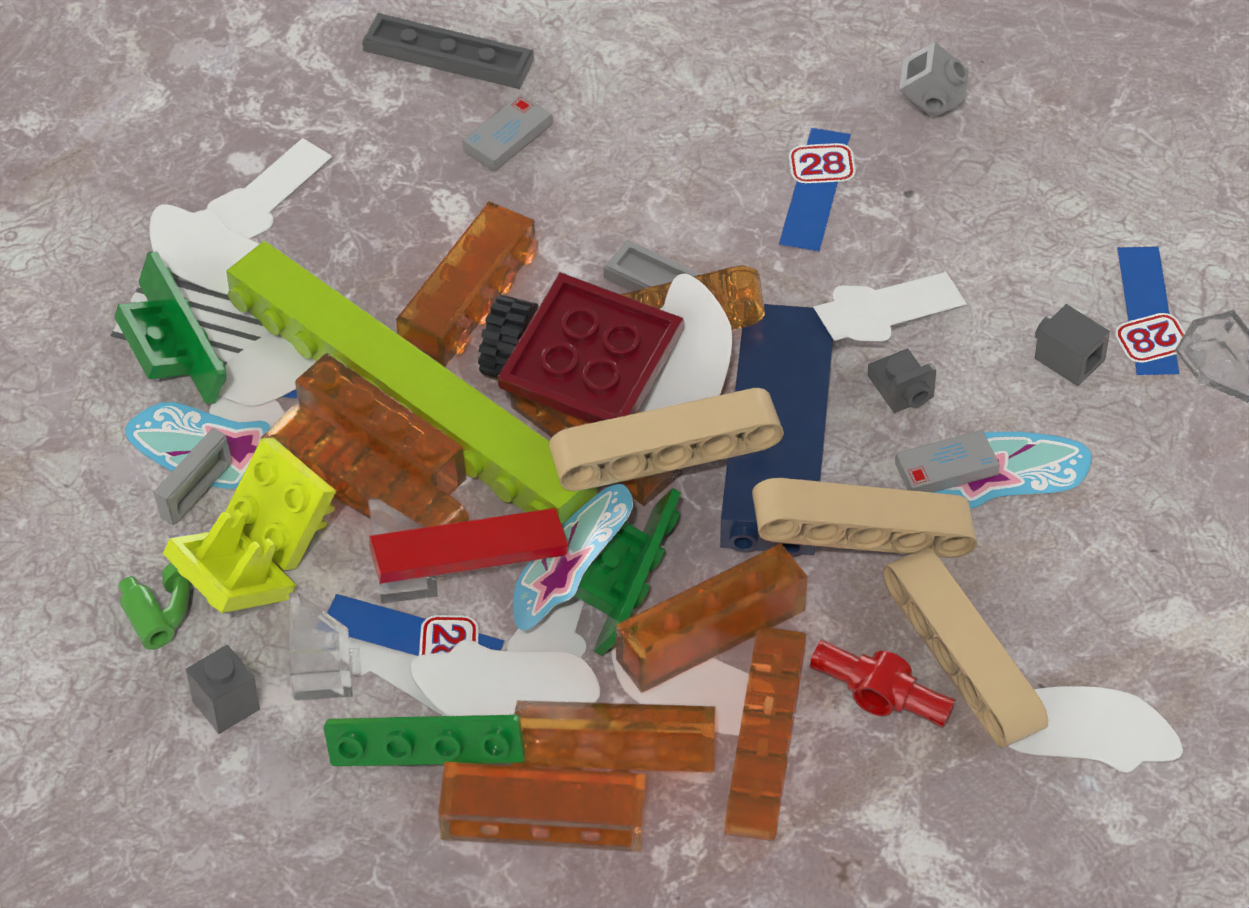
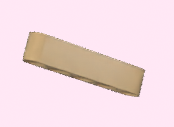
[548,388,784,491]
[752,478,977,558]
[883,547,1048,748]

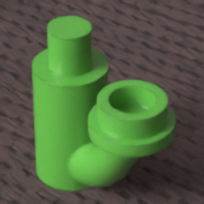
[119,563,193,650]

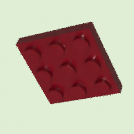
[497,272,684,423]

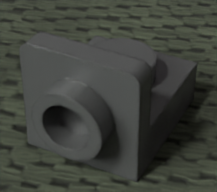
[867,348,937,413]

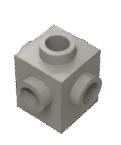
[899,41,969,119]

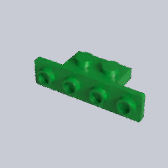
[114,251,226,404]
[574,488,681,656]
[323,715,526,766]

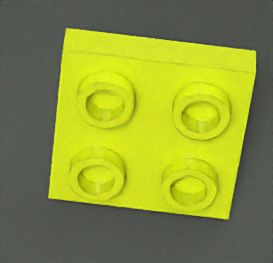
[226,438,336,570]
[162,509,296,613]

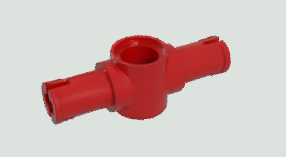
[809,639,956,728]

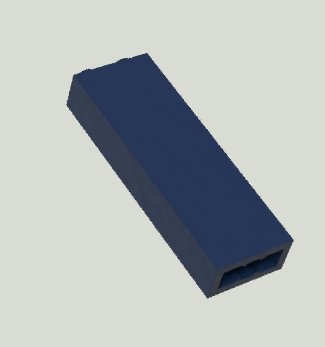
[720,302,833,556]

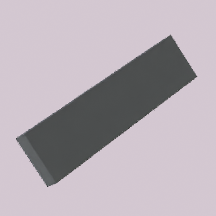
[362,13,534,89]

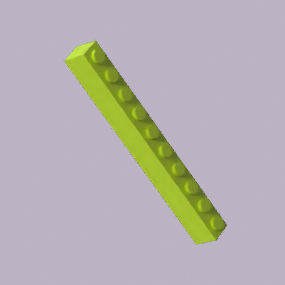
[226,240,598,525]

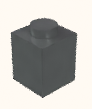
[1035,304,1110,386]
[186,644,260,734]

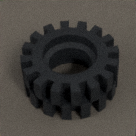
[478,295,538,378]

